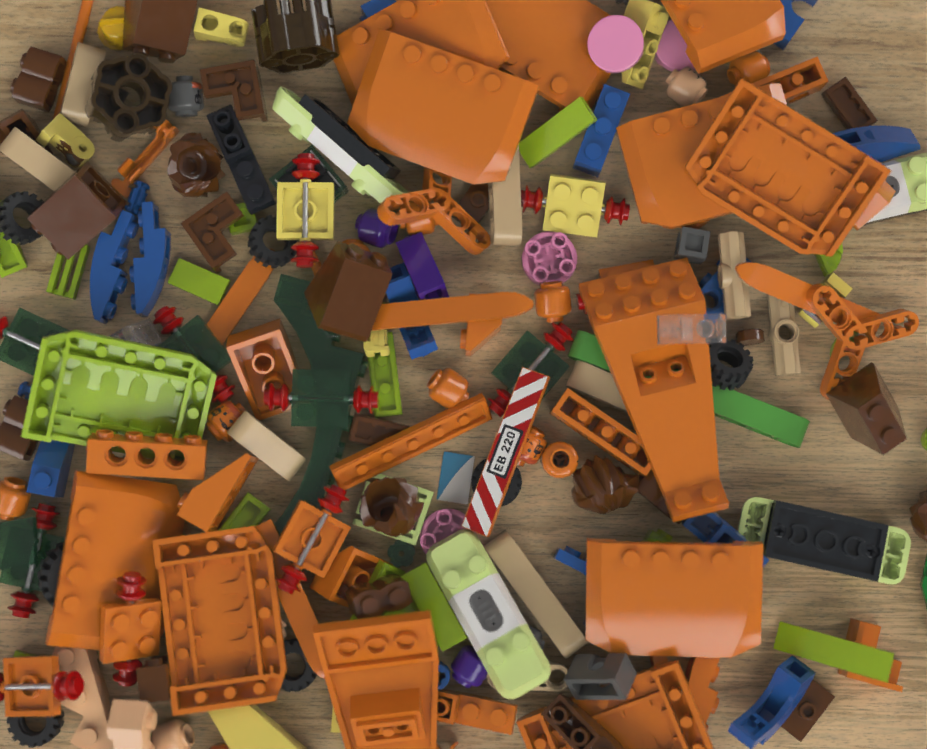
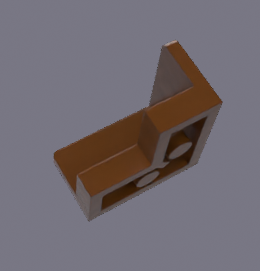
[200,59,268,122]
[181,192,244,274]

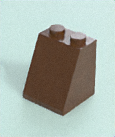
[122,0,198,63]
[27,161,127,260]
[304,241,392,342]
[826,362,907,455]

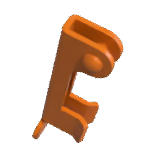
[111,120,180,198]

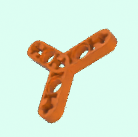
[377,167,491,255]
[806,283,919,401]

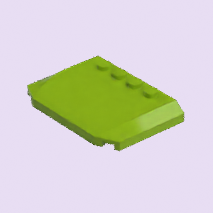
[21,329,217,461]

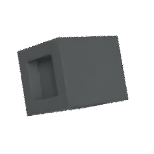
[673,227,711,265]

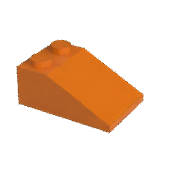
[226,318,310,421]
[177,453,259,532]

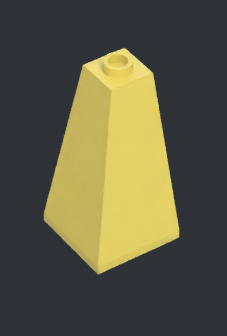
[208,704,308,749]

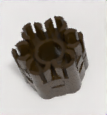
[251,0,340,73]
[85,53,172,142]

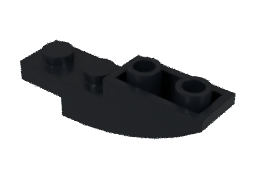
[206,104,276,215]

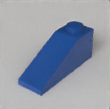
[26,440,75,498]

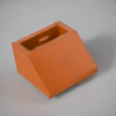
[460,293,502,357]

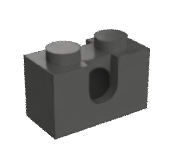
[564,653,637,700]

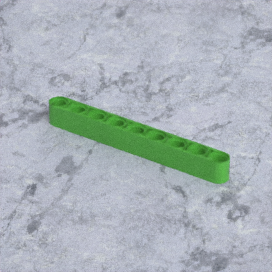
[568,330,810,448]

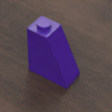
[396,232,449,300]

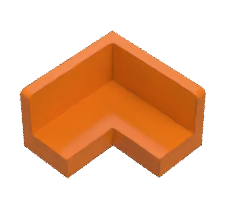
[837,618,903,692]

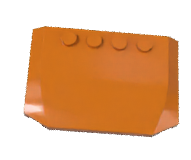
[333,0,510,106]
[486,0,611,112]
[661,0,786,74]
[347,29,539,185]
[685,78,892,257]
[616,84,787,229]
[45,470,185,650]
[152,526,287,716]
[585,538,763,658]
[516,660,714,749]

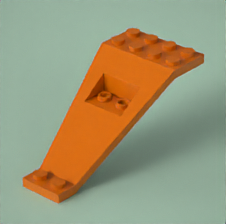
[579,257,729,522]
[313,610,439,749]

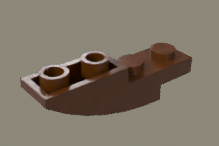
[541,693,625,749]

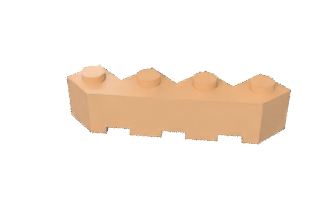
[52,646,113,749]
[107,699,157,749]

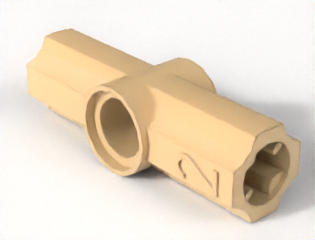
[718,231,751,319]
[767,294,801,376]

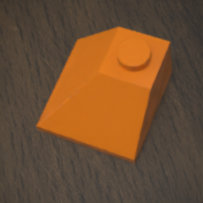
[309,546,393,607]

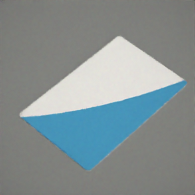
[437,452,475,504]

